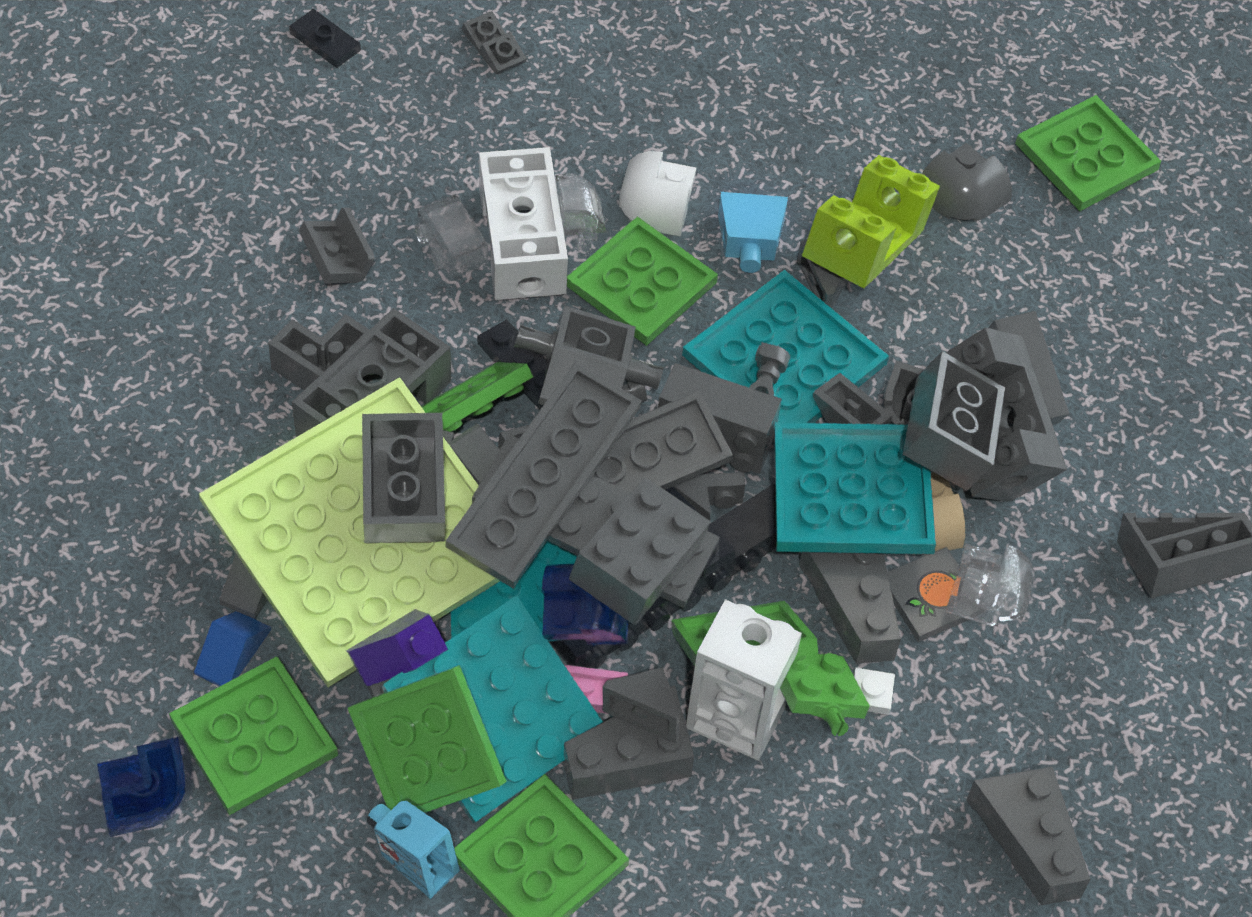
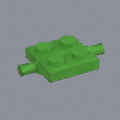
[780,653,870,736]

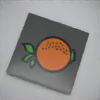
[887,547,986,642]

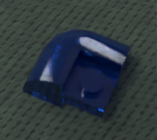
[542,564,628,645]
[97,737,186,837]

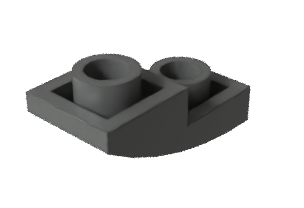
[462,11,527,74]

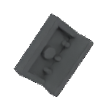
[299,208,375,283]

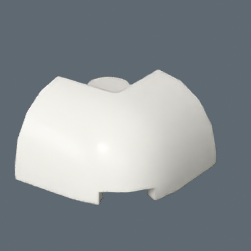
[619,151,696,236]

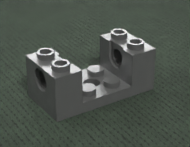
[292,308,451,437]
[930,327,1067,502]

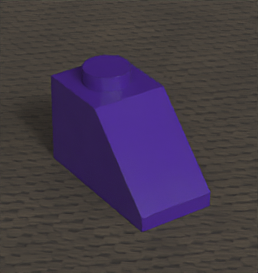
[346,609,448,686]

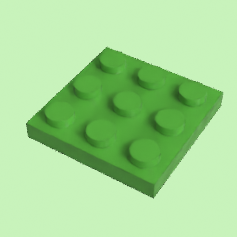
[1015,95,1161,211]
[567,216,718,346]
[671,601,818,666]
[169,657,338,815]
[348,665,506,813]
[454,774,629,917]

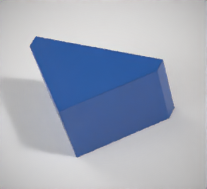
[194,611,271,687]

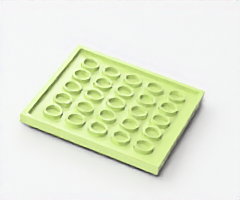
[199,377,500,687]

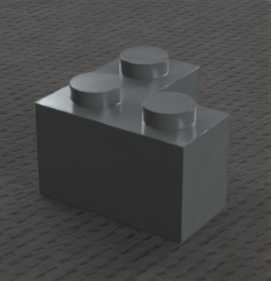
[268,314,369,390]

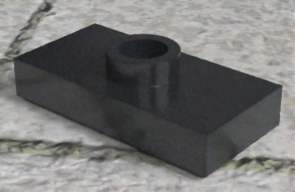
[289,9,361,68]

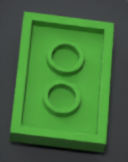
[421,362,533,432]

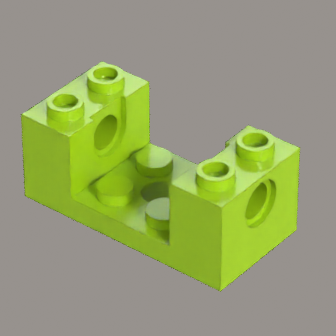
[802,155,940,288]

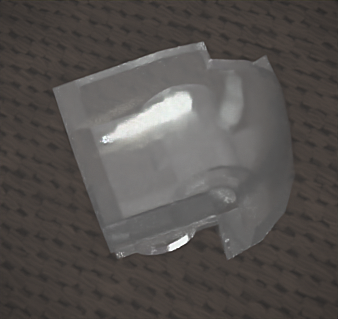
[555,172,606,255]
[945,543,1035,627]

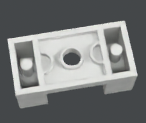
[479,147,568,300]
[686,600,802,761]

